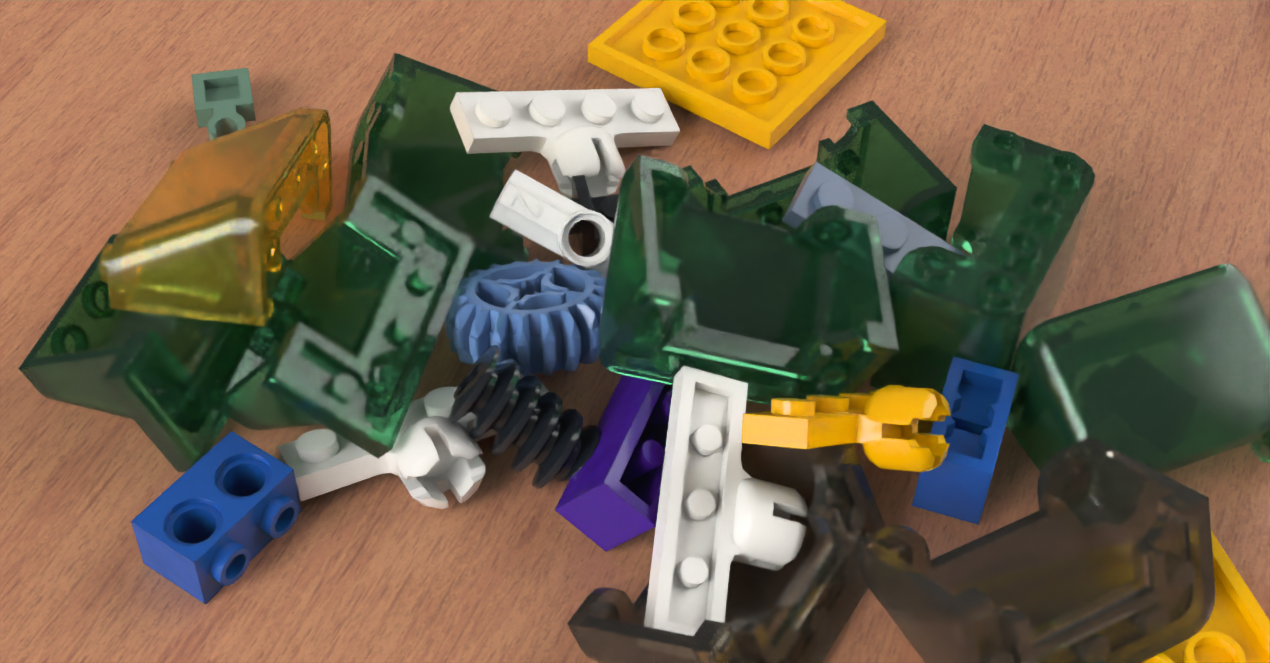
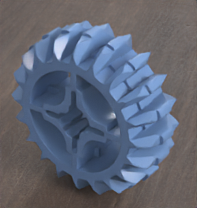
[444,258,619,377]

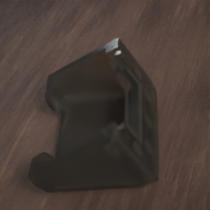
[856,437,1216,663]
[567,443,886,663]

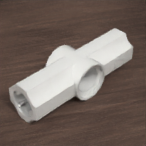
[489,169,679,306]

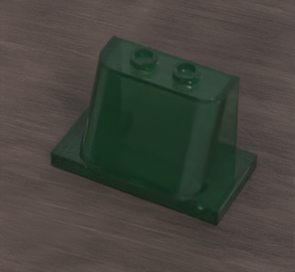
[214,173,475,459]
[18,193,305,472]

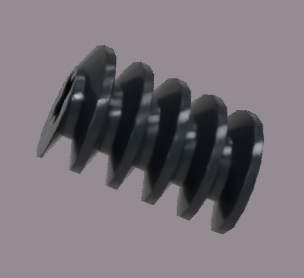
[448,345,601,489]

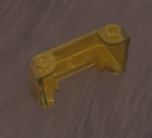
[100,107,333,326]

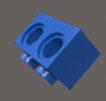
[912,356,1019,525]
[131,431,302,604]

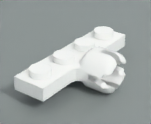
[450,88,680,199]
[642,366,807,656]
[277,374,549,509]

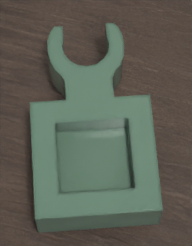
[192,68,256,152]

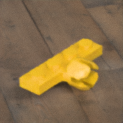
[742,385,951,472]

